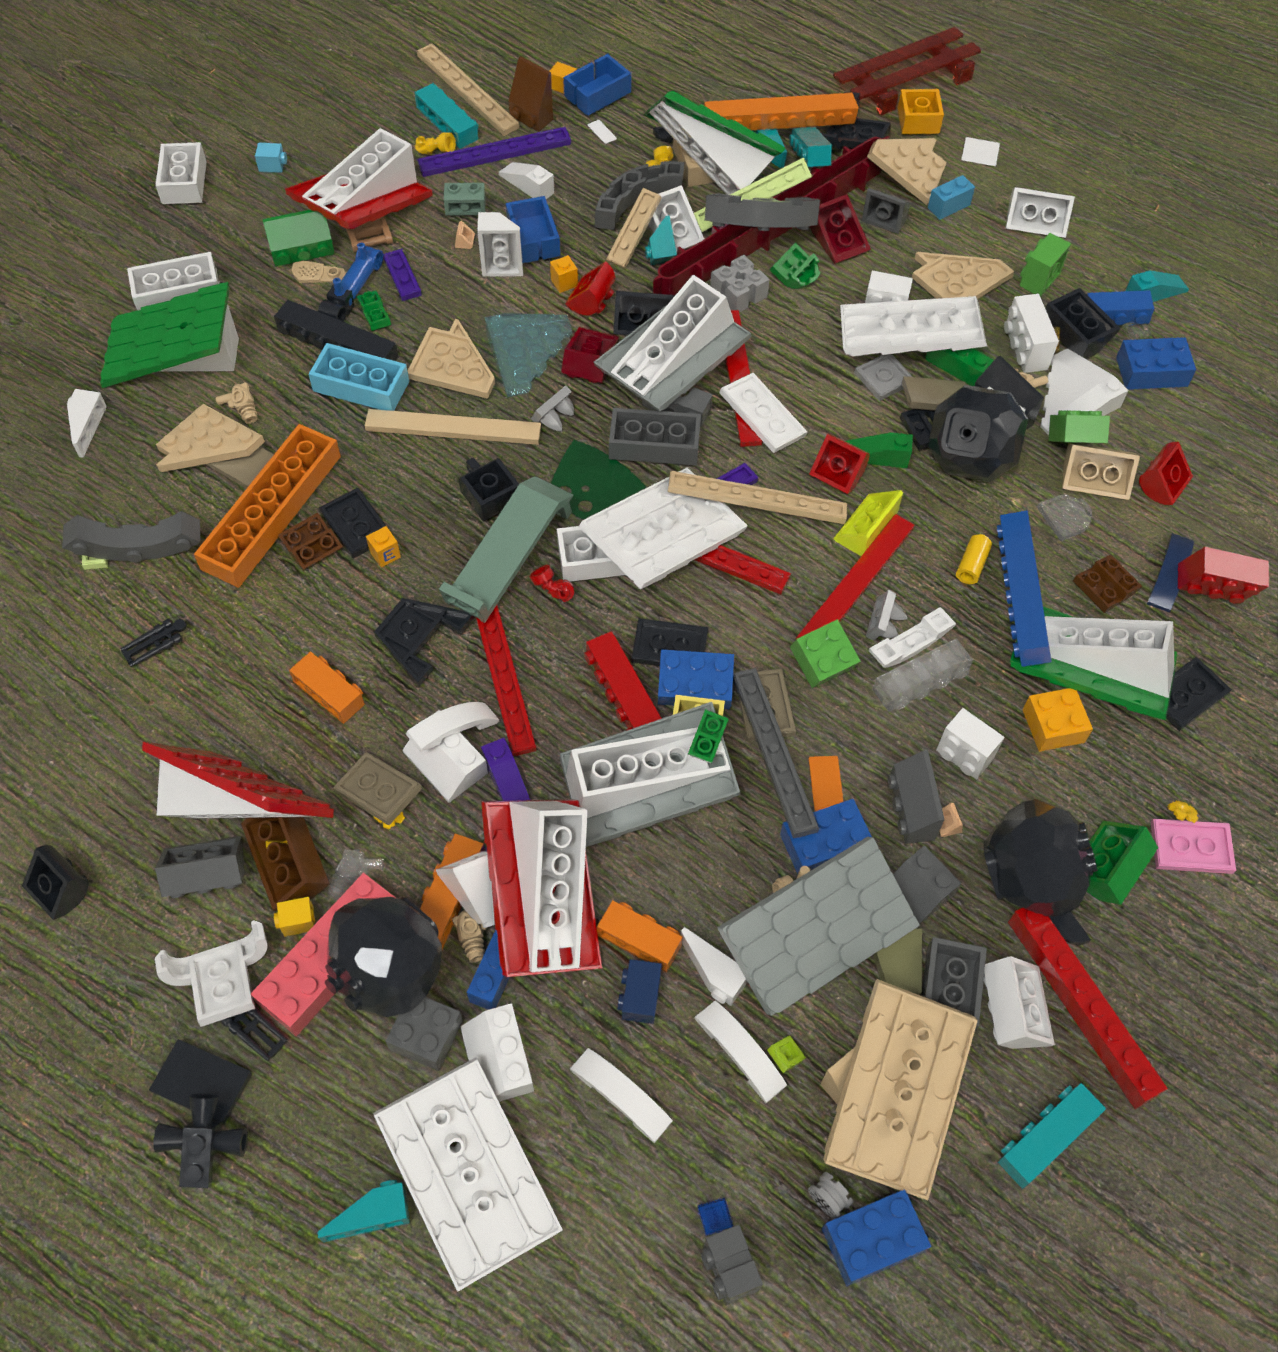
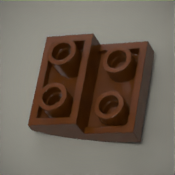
[278,513,343,571]
[1073,554,1142,613]

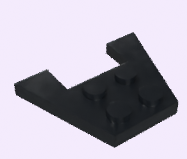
[374,598,475,687]

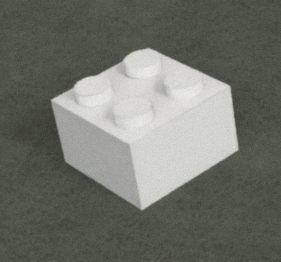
[936,708,1004,780]

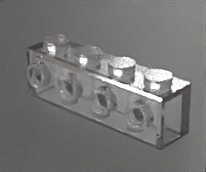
[873,638,973,712]

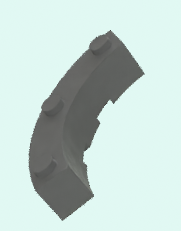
[595,161,685,230]
[705,193,820,231]
[62,511,200,562]

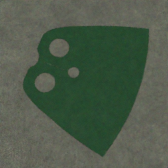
[551,440,647,519]

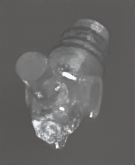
[328,849,384,898]

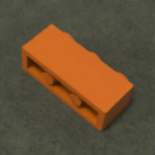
[289,651,365,724]
[597,900,683,973]

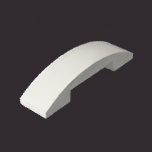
[869,607,956,668]
[406,702,499,752]
[694,1001,787,1103]
[570,1048,673,1143]

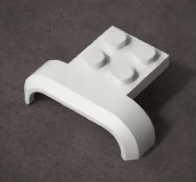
[155,920,267,1027]

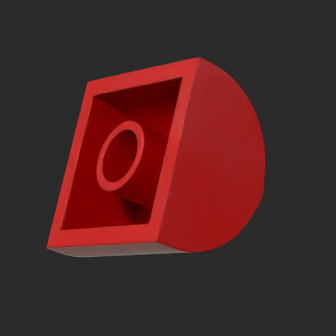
[565,261,616,315]
[809,433,869,494]
[1139,442,1193,505]

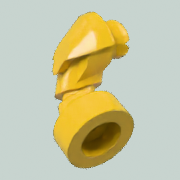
[415,132,456,155]
[646,146,674,167]

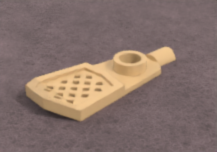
[291,261,347,283]

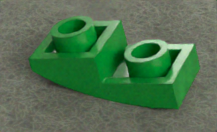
[356,290,391,331]
[687,709,729,764]

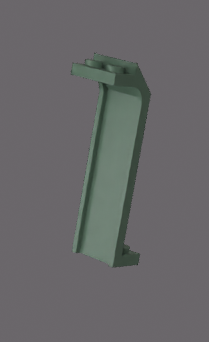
[439,476,573,623]

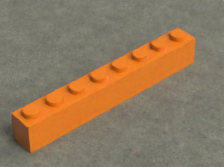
[704,93,858,131]

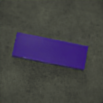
[383,249,422,301]

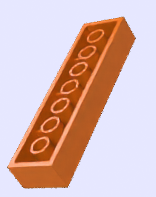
[194,424,341,588]

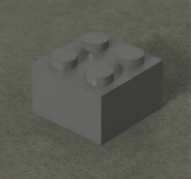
[385,997,463,1071]

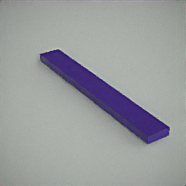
[417,127,571,177]

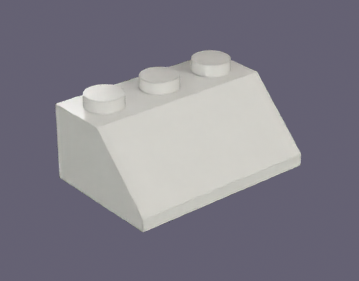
[1006,187,1075,238]
[477,212,523,276]
[402,710,488,803]
[984,956,1055,1049]
[461,1003,534,1102]

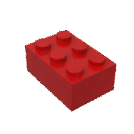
[1178,547,1269,603]

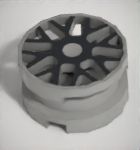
[808,1172,853,1219]

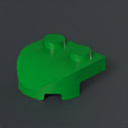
[770,242,820,289]

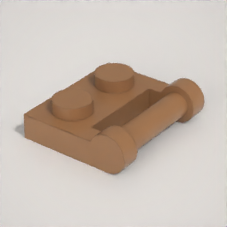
[345,216,393,253]

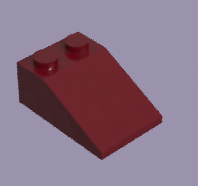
[810,194,871,264]
[561,327,619,383]

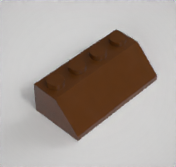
[241,817,330,911]

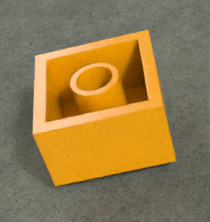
[897,89,944,134]
[1022,688,1093,752]

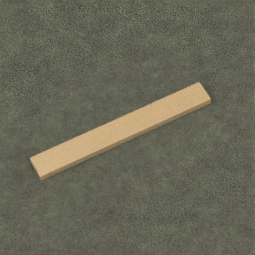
[417,43,519,136]
[365,409,541,445]
[667,471,847,524]

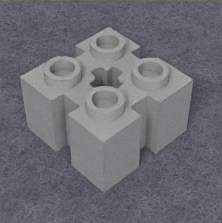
[711,255,770,313]

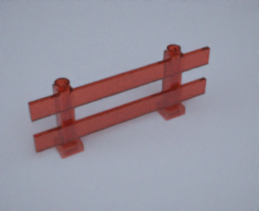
[833,27,981,116]

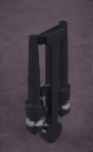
[120,618,187,667]
[221,1004,288,1061]

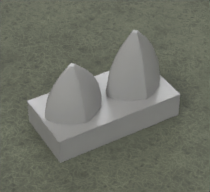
[531,386,574,431]
[866,590,908,641]

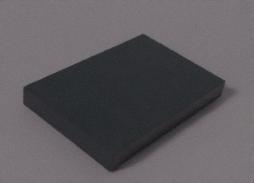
[319,488,391,559]
[631,618,708,666]
[1166,656,1232,732]
[149,1039,252,1125]

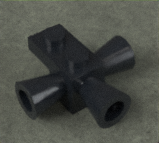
[153,1093,248,1188]

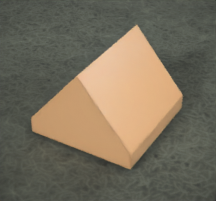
[455,221,475,249]
[939,803,963,837]

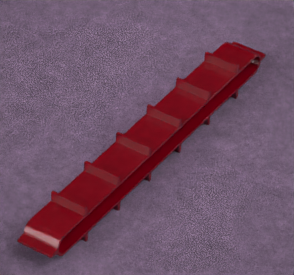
[653,136,890,295]

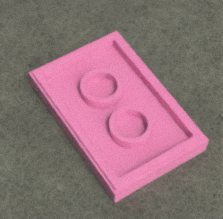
[1151,819,1236,874]

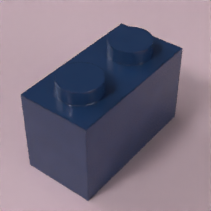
[617,959,662,1024]

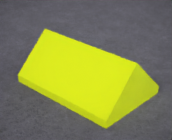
[833,490,903,556]

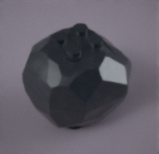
[928,385,1028,482]
[984,799,1098,917]
[325,897,442,1017]

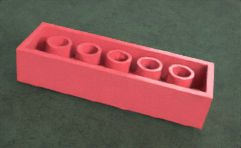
[251,872,396,1037]

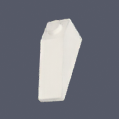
[499,162,554,199]
[67,389,107,457]
[681,927,748,1006]

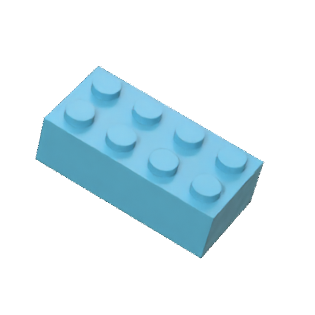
[309,343,409,411]

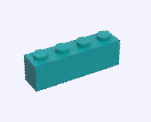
[414,83,479,149]
[789,126,832,167]
[998,1083,1106,1189]

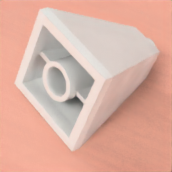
[436,851,495,928]

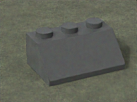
[888,750,945,844]
[155,836,245,898]

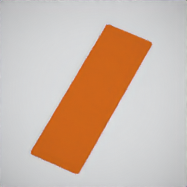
[809,756,843,811]

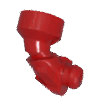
[529,565,574,602]

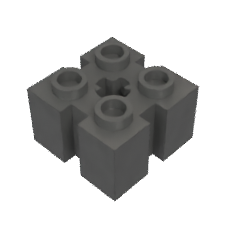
[700,1225,763,1306]

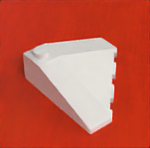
[1040,348,1128,436]

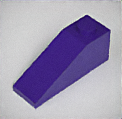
[481,738,530,801]

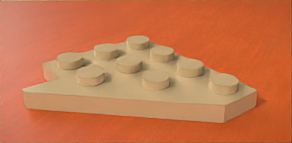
[867,138,946,205]
[912,252,1014,299]
[408,319,495,399]
[156,404,265,472]

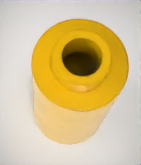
[956,534,992,584]

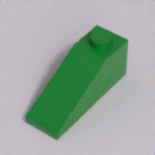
[845,432,913,469]

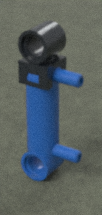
[318,242,383,322]

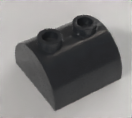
[22,845,89,920]

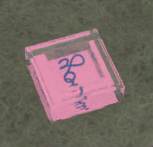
[1121,322,1151,340]

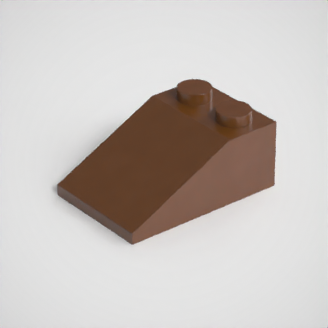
[508,56,553,132]

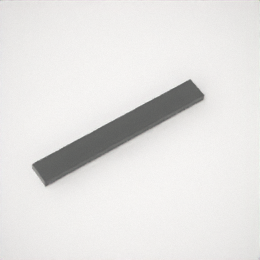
[733,668,819,839]

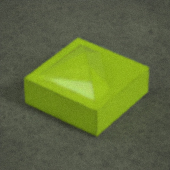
[767,1035,806,1073]

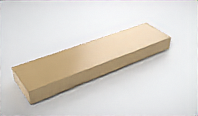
[606,188,662,269]

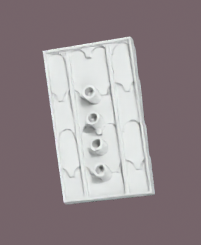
[840,296,987,356]
[579,468,748,589]
[373,1057,563,1292]

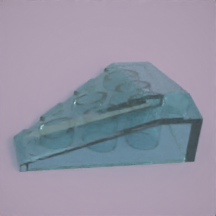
[485,313,572,397]

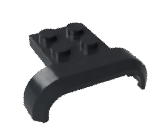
[820,92,891,150]

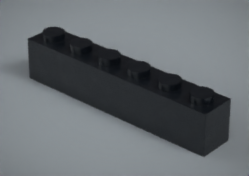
[274,299,399,361]

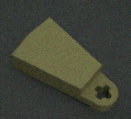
[873,928,922,995]

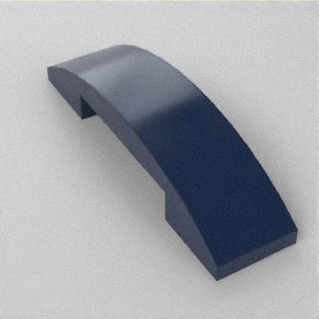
[1147,533,1194,612]

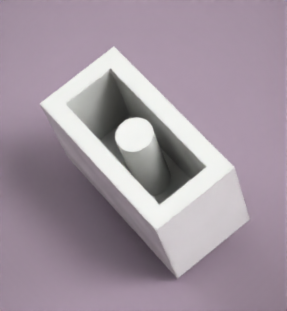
[865,271,913,303]

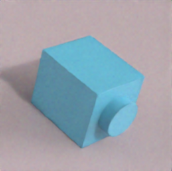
[255,143,287,173]

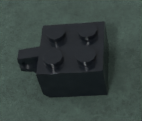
[458,457,519,522]

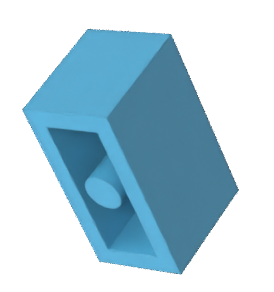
[928,175,975,220]

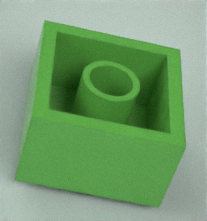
[1019,233,1071,297]
[1048,410,1110,443]
[790,619,861,689]

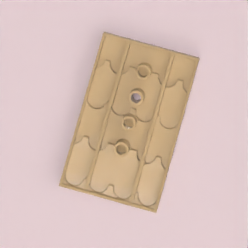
[823,979,978,1200]

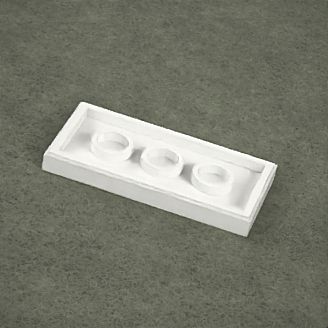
[719,373,807,453]

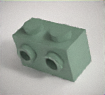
[444,183,486,215]

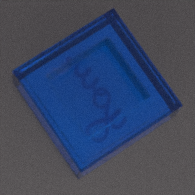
[697,1197,734,1237]

